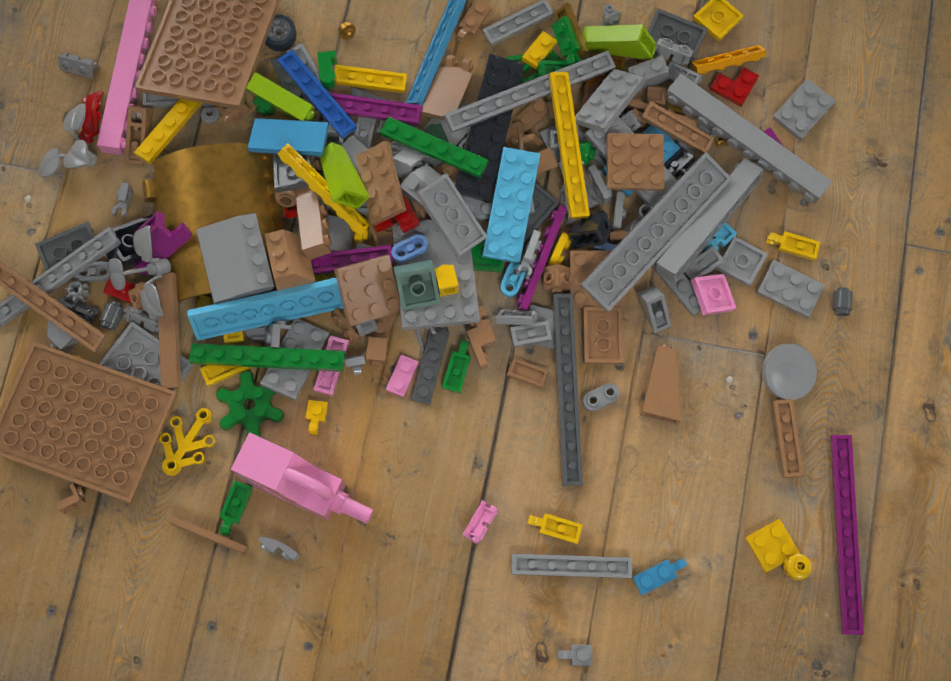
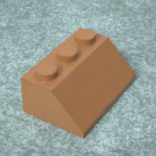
[265,229,316,291]

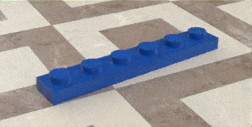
[277,50,357,139]

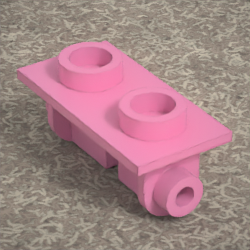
[463,500,498,544]

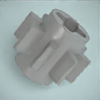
[65,279,91,304]

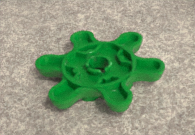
[216,370,284,437]

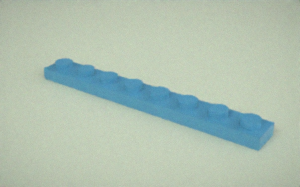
[405,0,466,105]

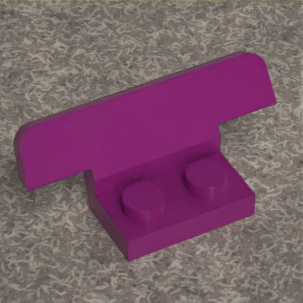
[133,211,192,276]

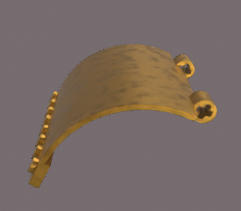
[142,143,284,303]

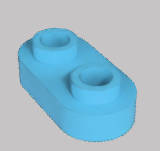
[500,261,526,298]

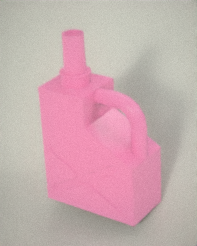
[231,432,374,524]

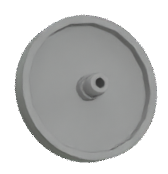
[762,344,817,400]

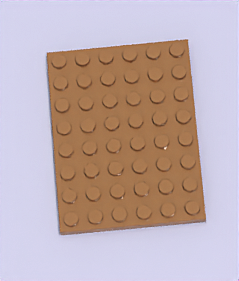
[134,0,280,110]
[0,341,178,504]

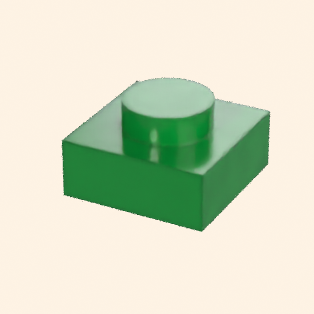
[252,96,276,116]

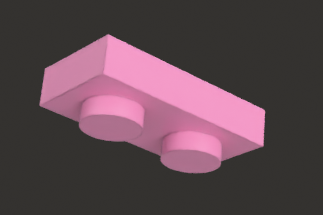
[386,355,419,398]

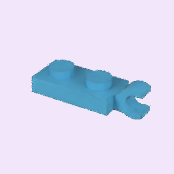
[632,558,687,596]

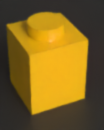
[434,264,459,297]

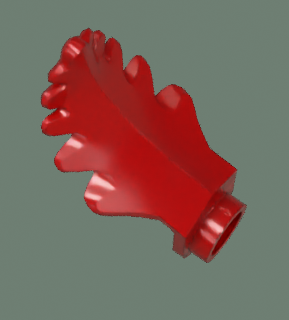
[75,91,103,144]

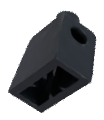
[567,210,612,248]

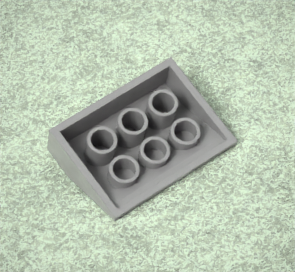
[196,213,274,304]

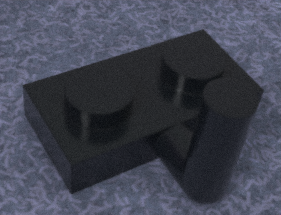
[664,147,696,179]

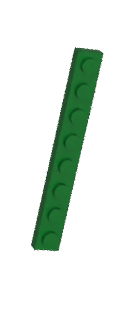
[189,343,346,372]

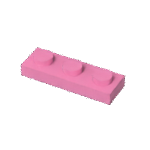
[314,336,349,396]

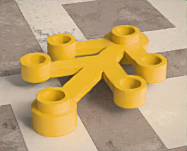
[159,408,216,476]

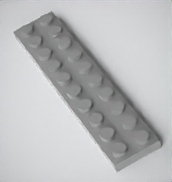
[580,152,732,312]

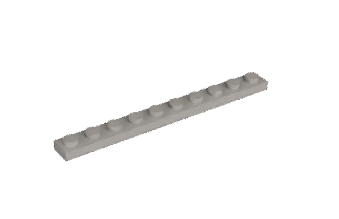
[444,51,616,133]

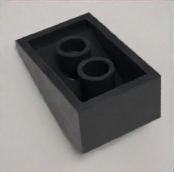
[105,214,153,271]

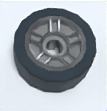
[265,15,297,51]

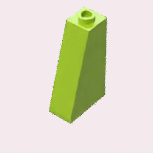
[582,24,657,60]
[246,72,315,121]
[319,142,370,209]

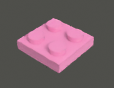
[691,274,737,316]

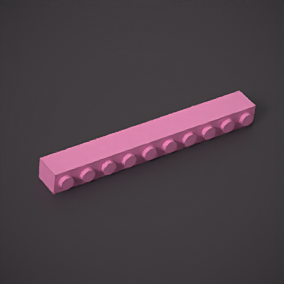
[97,0,159,155]

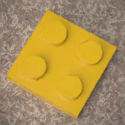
[693,0,744,42]
[744,519,800,573]

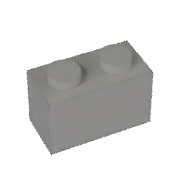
[628,55,671,91]

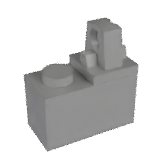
[390,141,431,179]

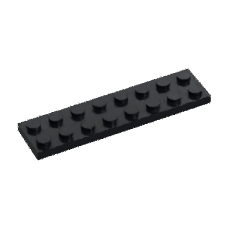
[455,53,525,203]

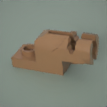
[466,306,496,371]

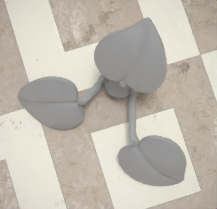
[39,103,97,178]
[107,226,171,316]

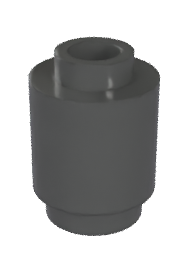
[833,287,853,316]
[100,301,124,331]

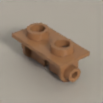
[331,307,366,346]

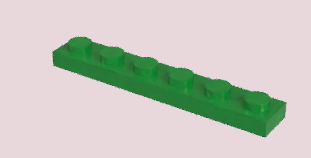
[380,117,489,178]

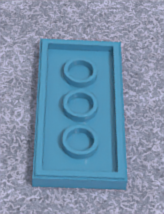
[248,118,329,156]

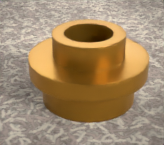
[338,22,356,40]

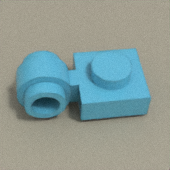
[703,222,737,252]

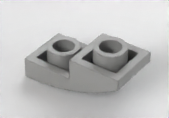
[258,537,300,562]

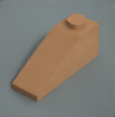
[125,106,153,165]

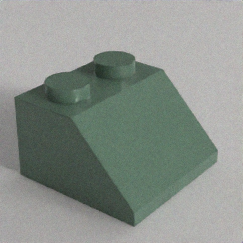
[394,260,440,311]

